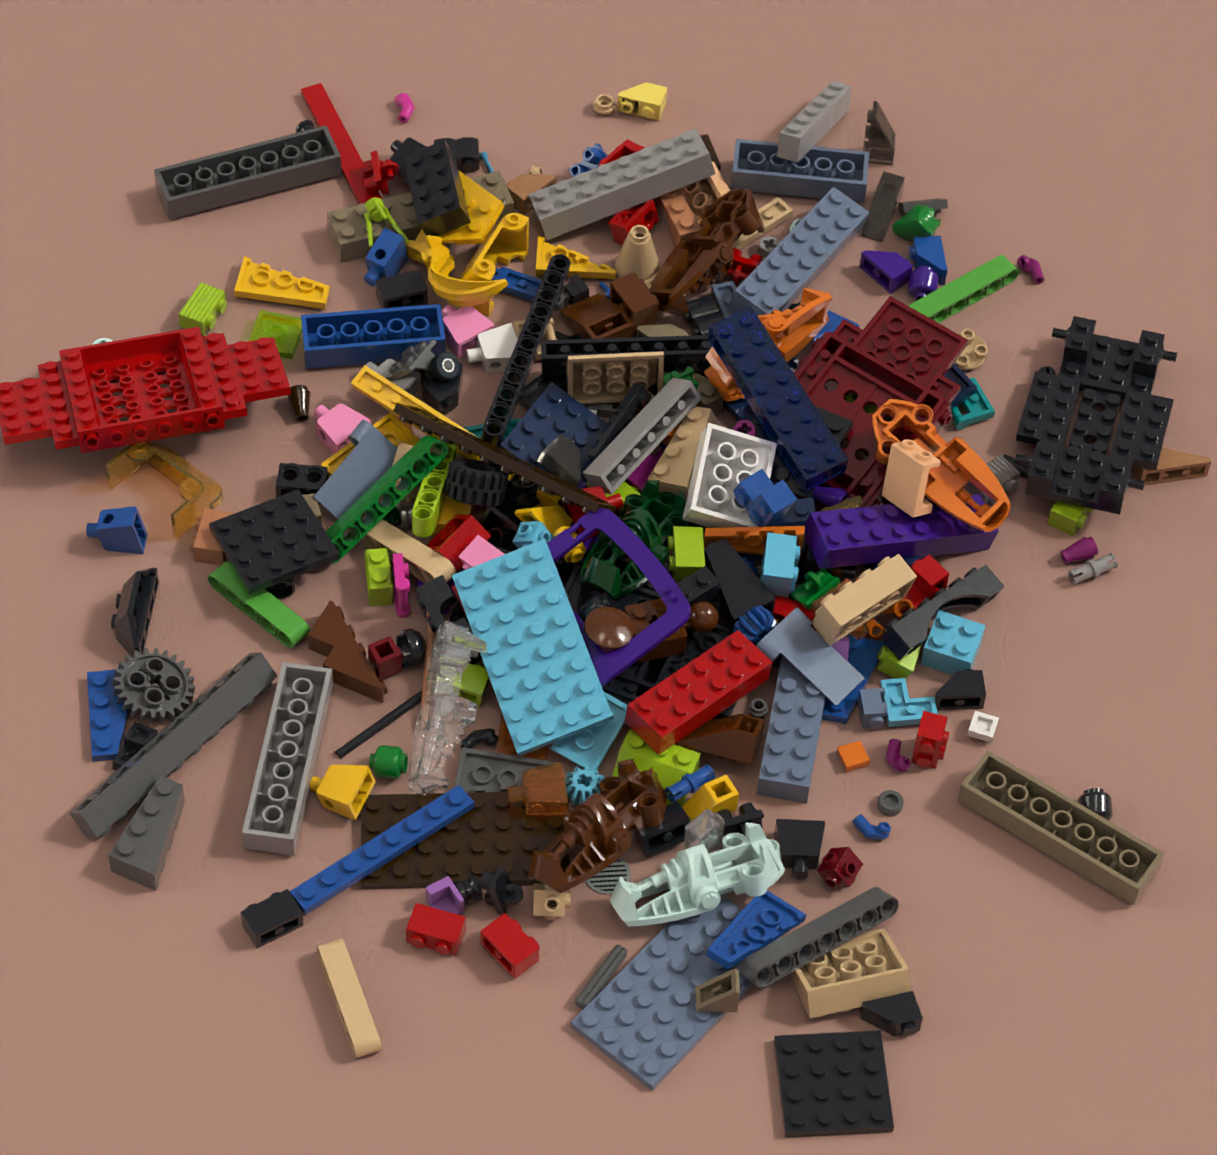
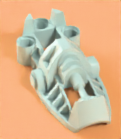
[610,822,785,927]

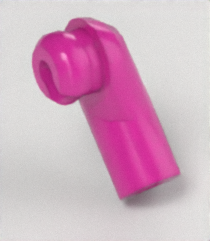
[395,93,415,123]

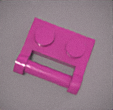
[393,553,411,618]

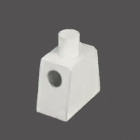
[466,323,517,373]

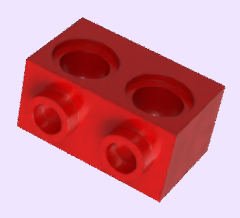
[608,199,659,245]

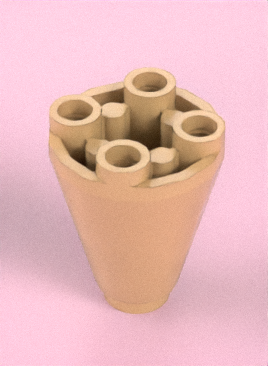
[615,225,660,281]

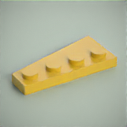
[234,256,330,309]
[320,412,419,477]

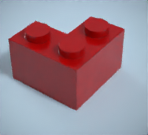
[902,555,949,614]

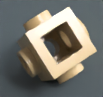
[533,884,571,920]

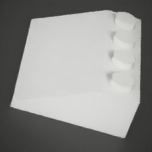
[682,423,777,528]

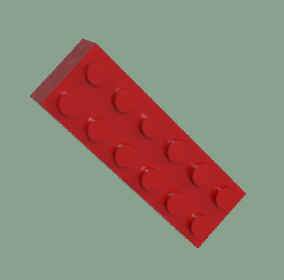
[624,630,772,755]

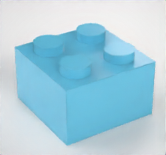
[760,532,801,598]
[921,610,986,675]

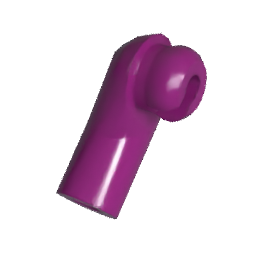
[1017,255,1045,284]
[886,739,911,772]

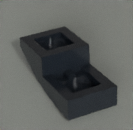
[112,722,158,770]

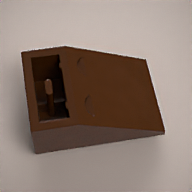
[559,293,635,339]
[677,714,765,764]

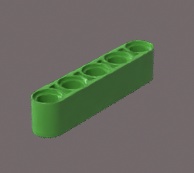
[207,561,310,649]

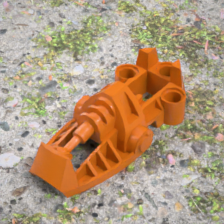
[704,288,832,401]
[872,399,1011,532]

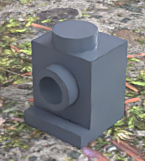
[857,688,887,729]

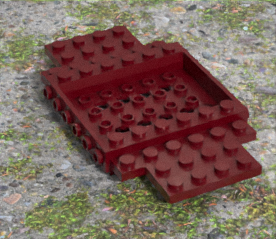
[777,296,968,512]

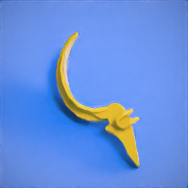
[405,235,508,307]

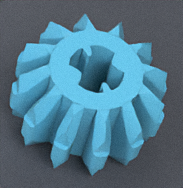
[563,765,604,806]

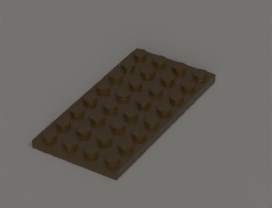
[361,791,570,889]

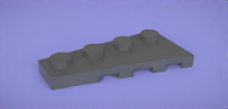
[454,747,563,793]

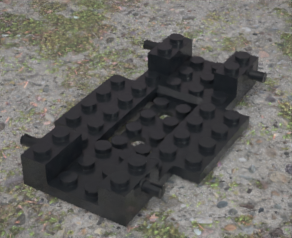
[1014,316,1178,515]

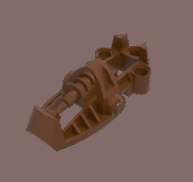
[649,188,765,316]
[527,759,667,893]

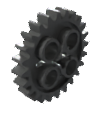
[112,648,195,724]

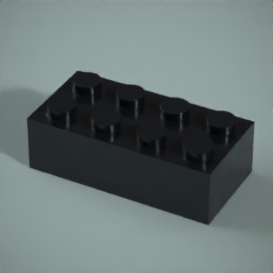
[403,140,471,236]

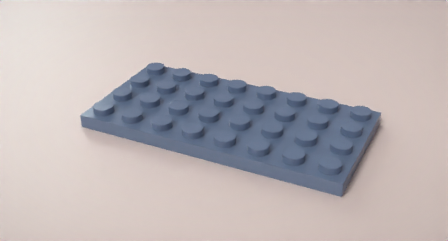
[571,895,780,1091]

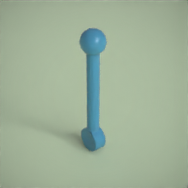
[479,152,494,173]

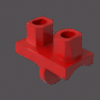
[361,150,399,196]
[726,248,762,285]

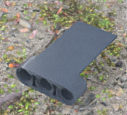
[313,420,397,519]
[756,608,865,706]

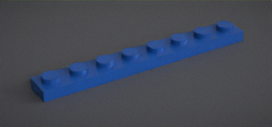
[290,785,474,915]

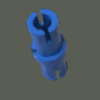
[665,764,715,803]

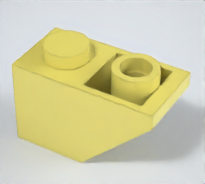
[617,82,667,121]

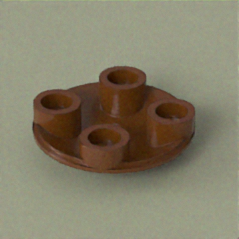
[583,607,634,652]

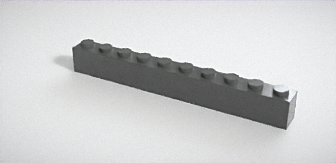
[69,653,278,838]

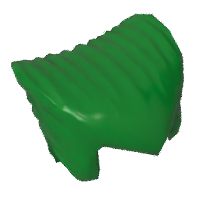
[892,205,941,241]

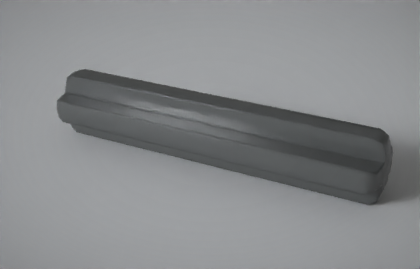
[575,944,627,1010]

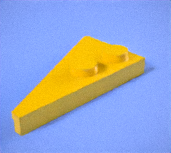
[536,236,616,279]

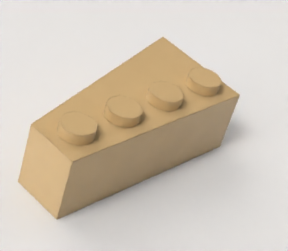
[648,406,721,502]

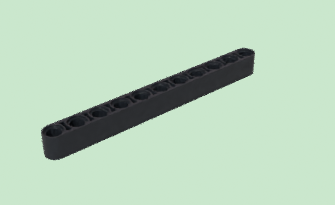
[481,254,571,448]

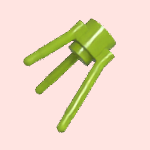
[364,198,409,247]

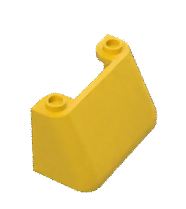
[458,213,529,316]

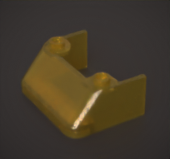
[105,442,223,540]

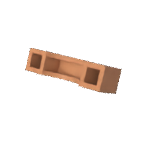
[652,189,701,247]

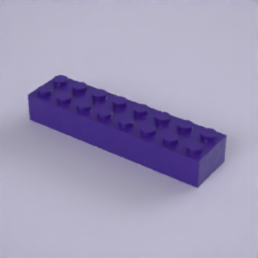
[804,494,999,569]

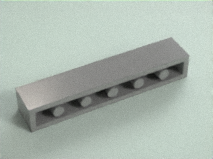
[777,81,852,162]
[583,378,702,494]

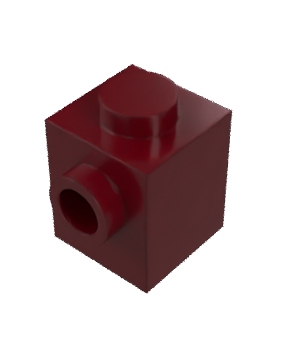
[368,636,404,680]

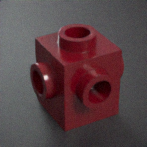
[817,847,863,889]

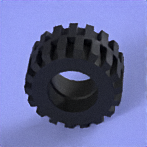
[444,459,509,507]

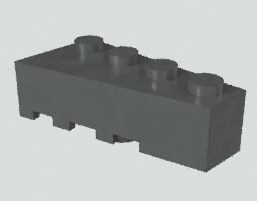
[108,775,185,891]

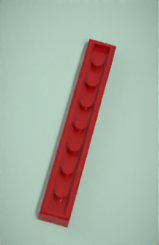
[301,83,382,204]

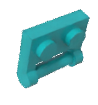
[951,377,995,430]

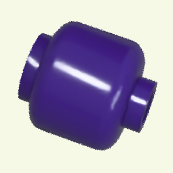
[908,266,939,300]

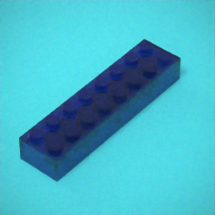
[708,305,848,492]

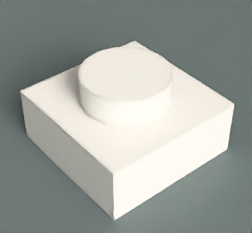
[967,711,999,743]

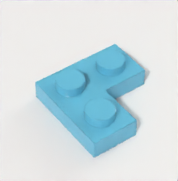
[880,678,938,727]

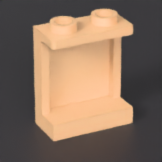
[882,439,941,517]

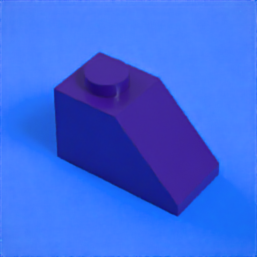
[860,250,913,294]

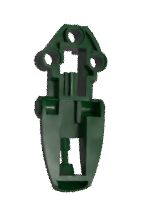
[579,480,689,600]

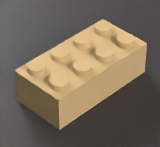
[812,554,917,646]

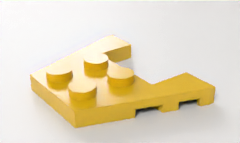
[415,171,505,246]

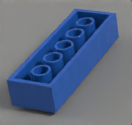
[301,304,446,369]

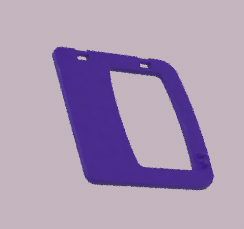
[547,508,691,687]

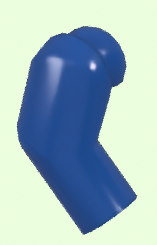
[852,814,891,840]

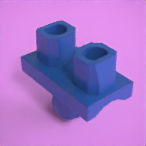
[569,143,608,177]

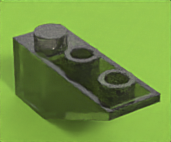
[863,101,896,165]

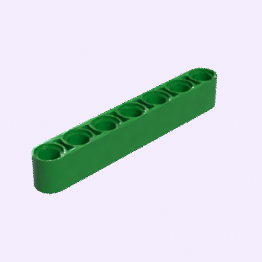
[326,435,447,563]

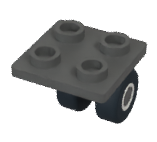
[386,339,460,382]

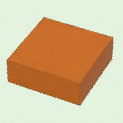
[836,741,870,772]

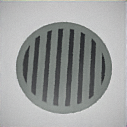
[586,857,631,894]

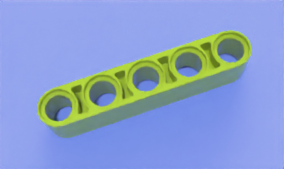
[412,441,456,537]

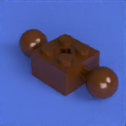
[614,598,719,663]

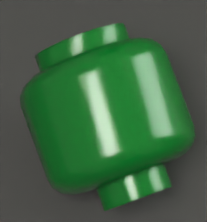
[369,745,408,779]

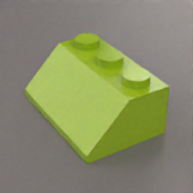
[612,729,701,807]

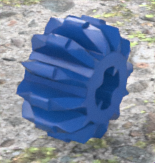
[733,605,776,646]

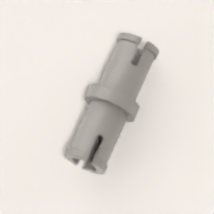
[1068,553,1118,585]

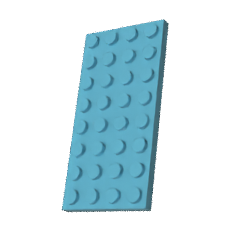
[452,539,614,756]

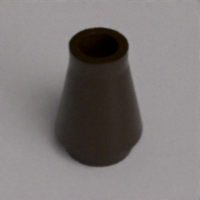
[287,385,311,422]

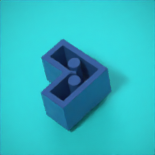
[733,469,797,527]

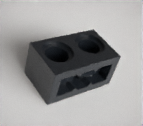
[276,463,328,504]

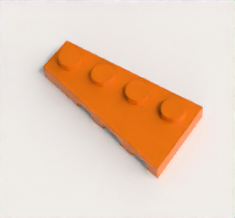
[704,526,805,559]

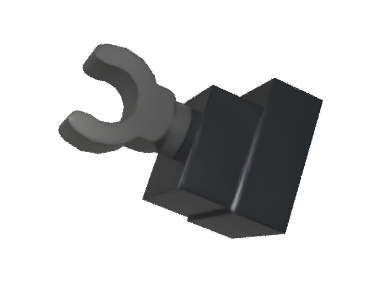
[555,274,590,311]

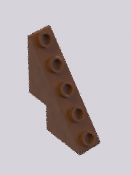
[308,601,388,703]

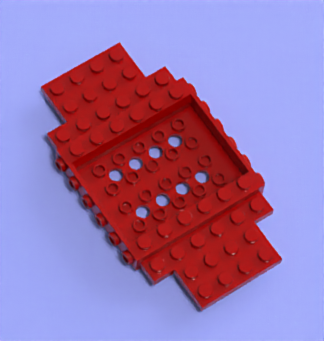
[0,327,291,454]

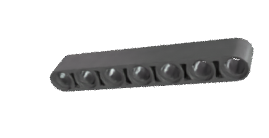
[740,887,899,988]

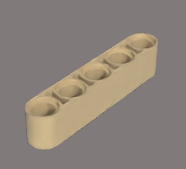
[362,520,456,583]
[316,938,382,1058]

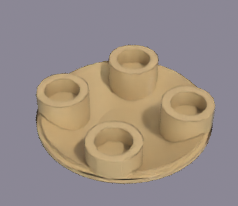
[954,329,988,370]

